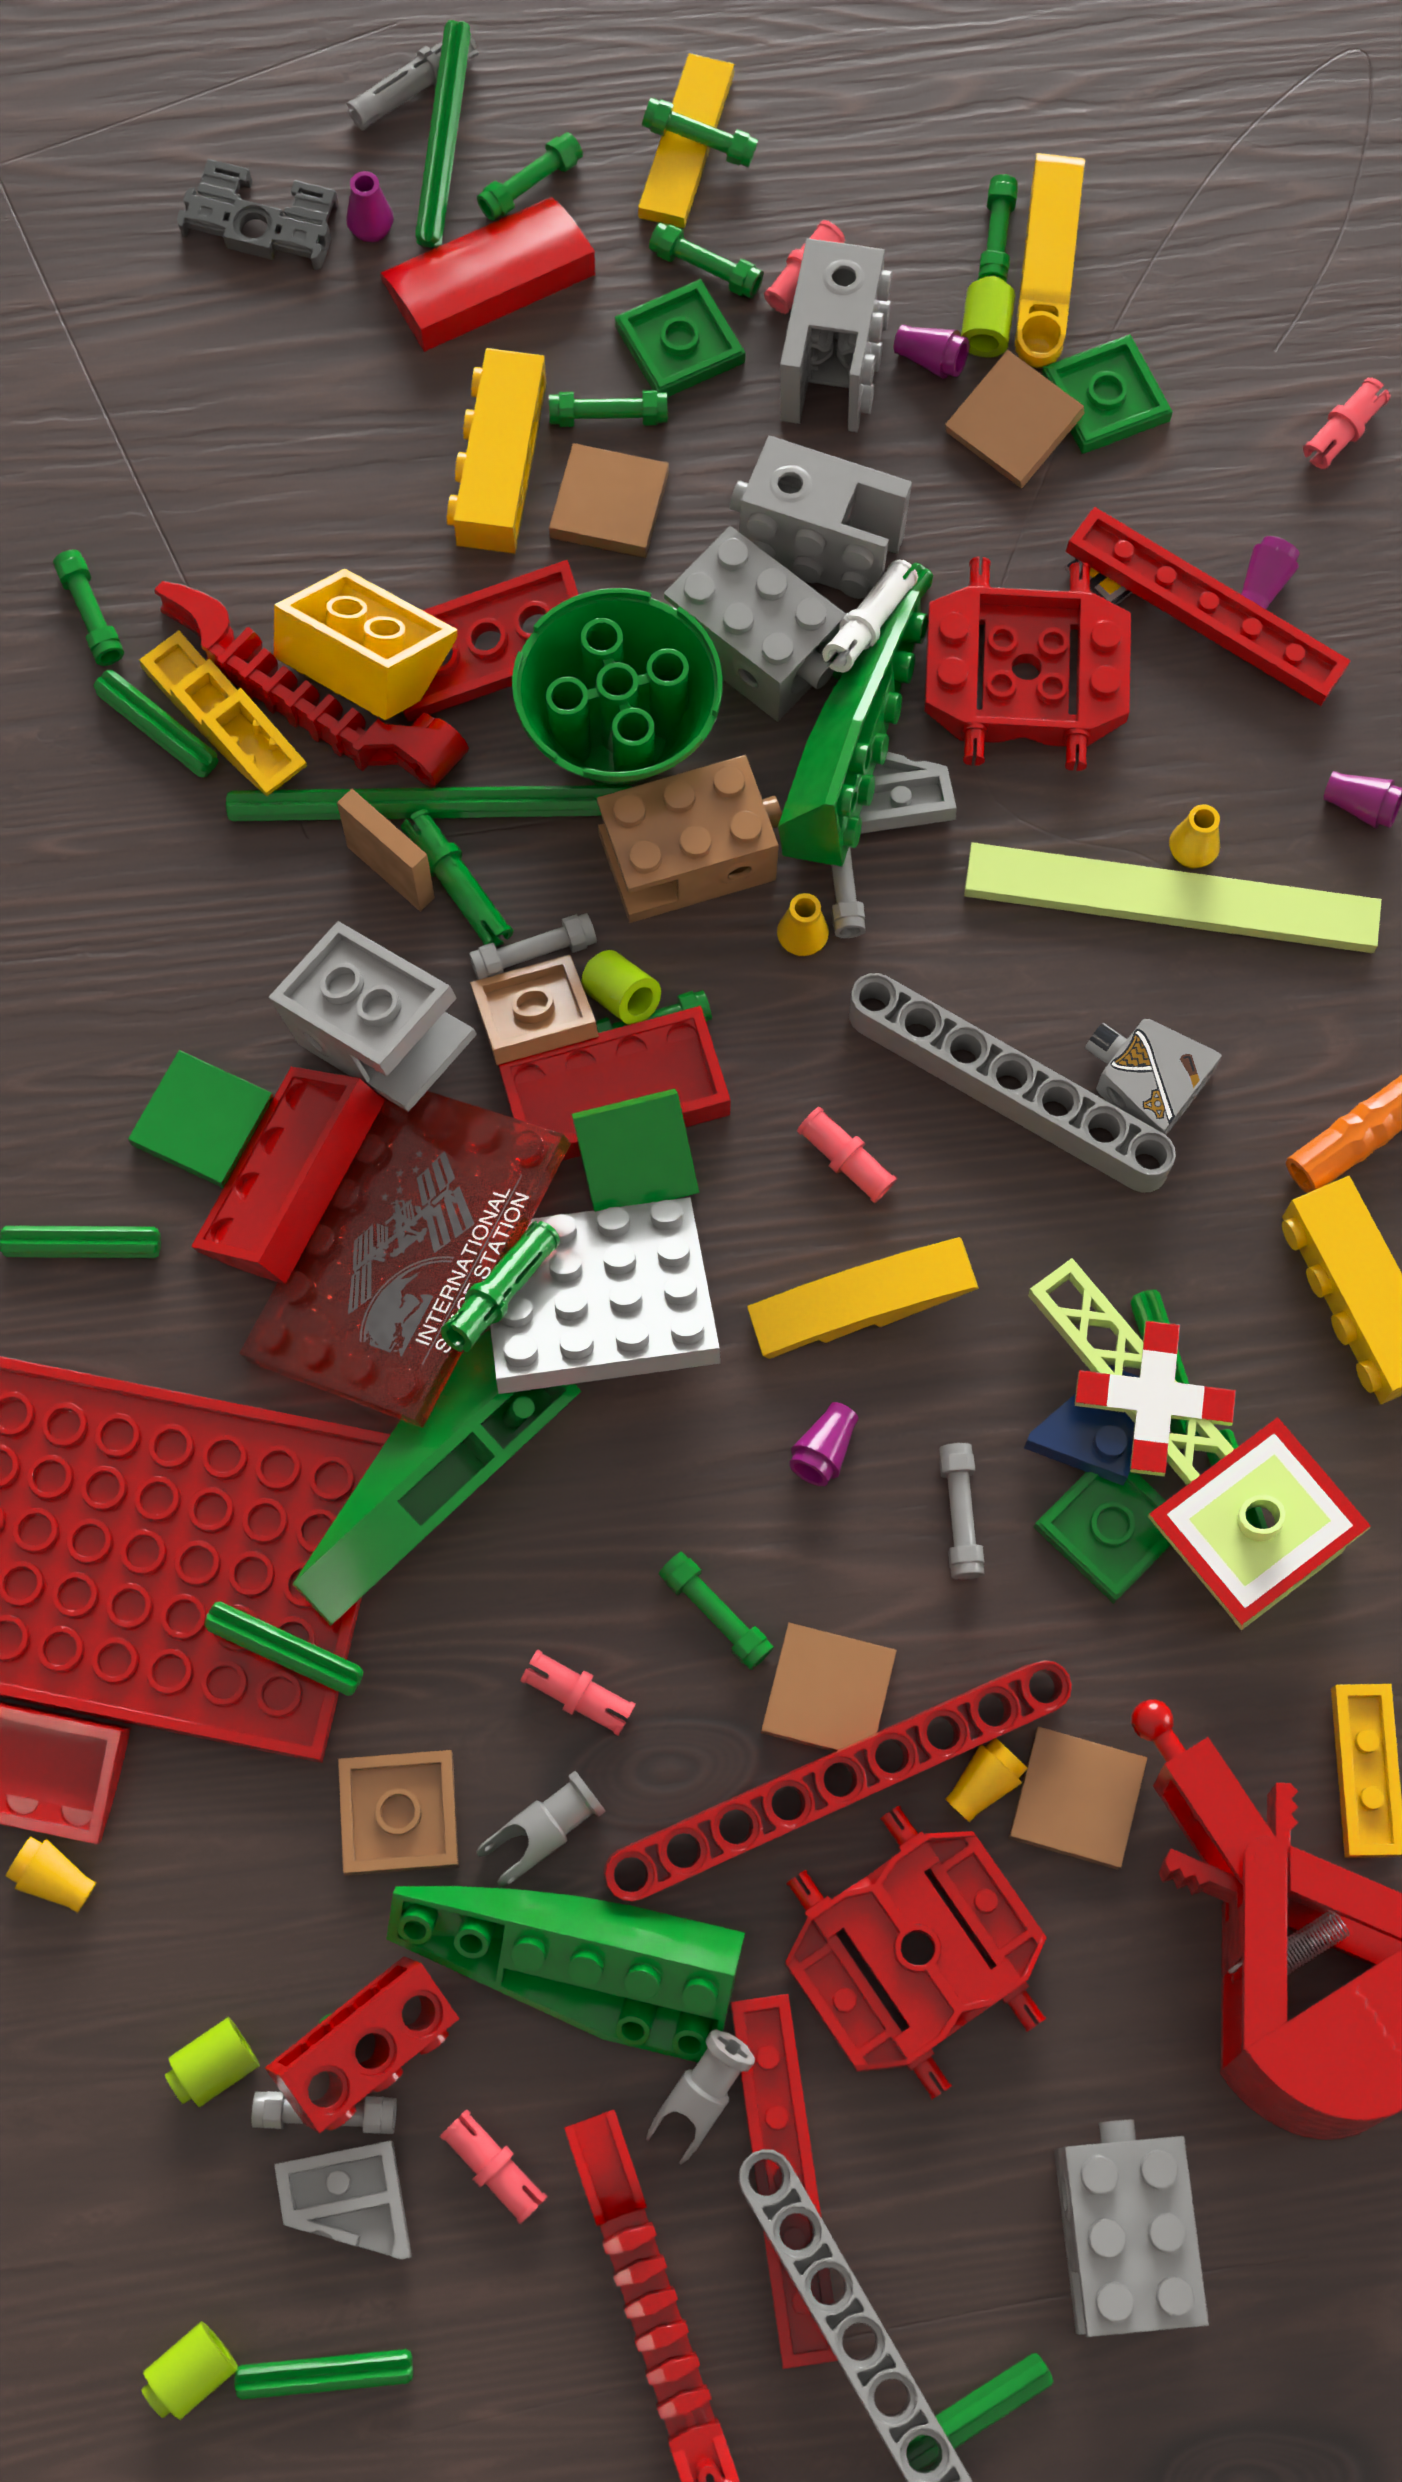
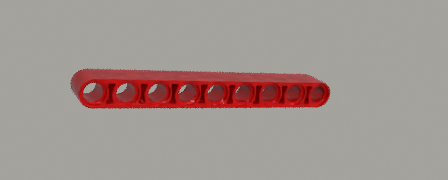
[603,1660,1072,1901]

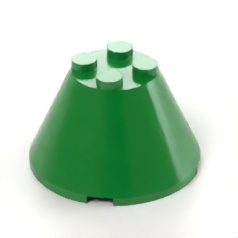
[512,588,723,785]

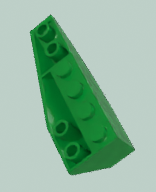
[778,590,928,867]
[292,1329,581,1626]
[386,1886,745,2063]

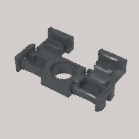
[177,159,339,270]

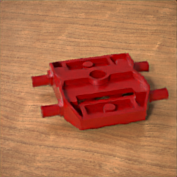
[924,557,1131,771]
[784,1805,1047,2100]

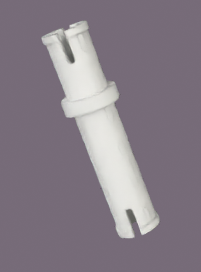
[822,560,918,672]

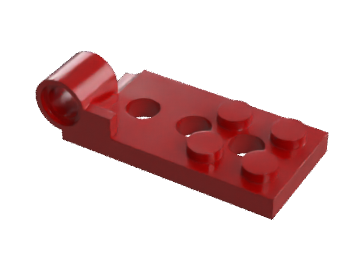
[403,560,579,722]

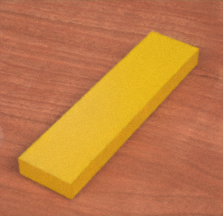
[638,53,734,228]

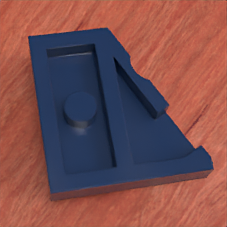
[1024,1365,1139,1485]

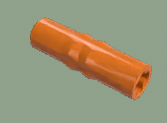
[1286,1075,1402,1193]

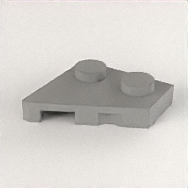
[859,752,957,834]
[274,2141,412,2259]

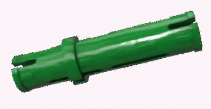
[401,809,514,948]
[441,1221,560,1352]

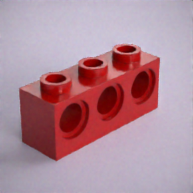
[265,1956,459,2133]

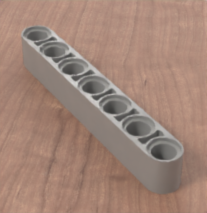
[849,973,1176,1193]
[738,2149,972,2482]

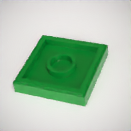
[615,279,746,397]
[1041,334,1173,454]
[128,1050,274,1188]
[571,1089,699,1212]
[1034,1472,1171,1604]

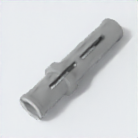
[346,36,478,131]

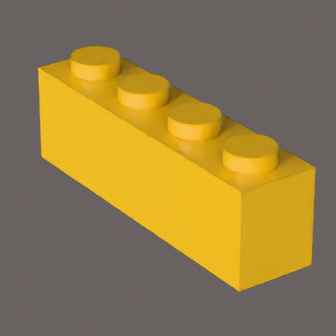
[447,348,546,554]
[1282,1175,1402,1404]

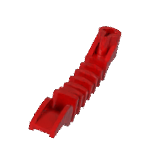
[154,581,469,787]
[564,2109,740,2482]

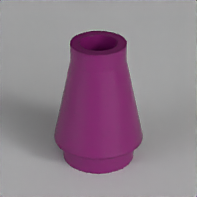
[346,171,394,242]
[893,324,970,379]
[1241,536,1300,610]
[1323,771,1402,829]
[789,1402,859,1486]

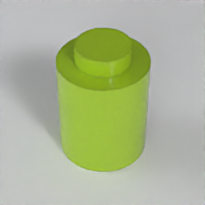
[961,276,1015,357]
[581,950,661,1025]
[165,2017,260,2107]
[141,2321,238,2420]

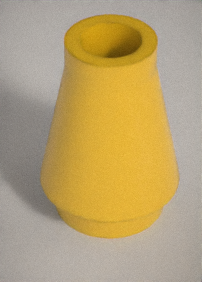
[1169,805,1220,868]
[777,893,829,956]
[945,1738,1028,1823]
[5,1837,96,1913]

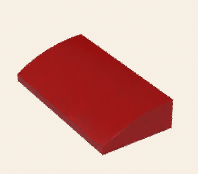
[380,197,596,352]
[498,1006,731,1170]
[191,1066,385,1284]
[0,1701,131,1844]

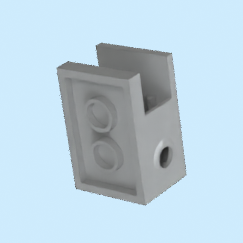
[780,238,892,432]
[730,435,912,599]
[663,526,846,722]
[268,921,477,1112]
[1054,2119,1209,2337]

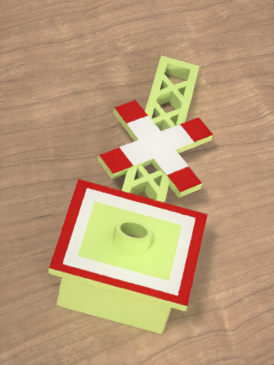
[1028,1258,1371,1630]

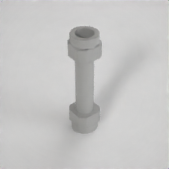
[831,847,866,938]
[469,913,597,980]
[939,1443,985,1580]
[252,2091,397,2134]

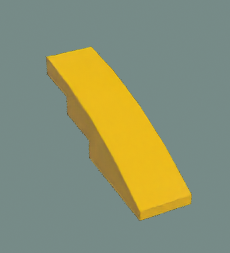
[139,630,307,796]
[747,1237,979,1359]

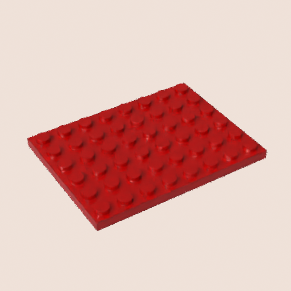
[0,1356,391,1763]

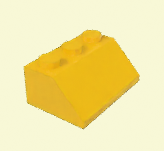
[274,569,457,720]

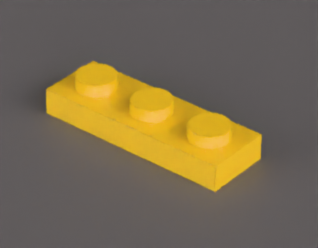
[1331,1684,1402,1858]

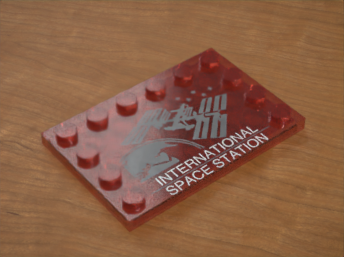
[239,1091,571,1428]

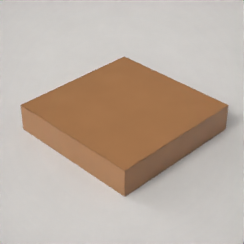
[945,350,1084,489]
[549,443,669,558]
[337,789,435,912]
[470,955,599,1065]
[761,1622,897,1752]
[1008,1726,1147,1870]
[338,1750,459,1876]

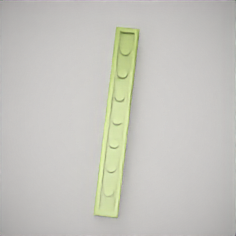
[964,842,1382,953]

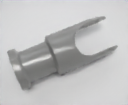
[476,1771,606,1887]
[646,2030,755,2165]

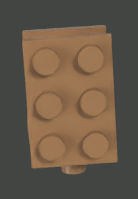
[597,755,782,923]

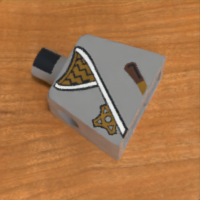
[1085,1019,1222,1135]

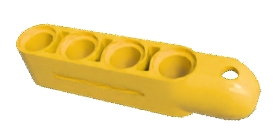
[1015,153,1085,368]

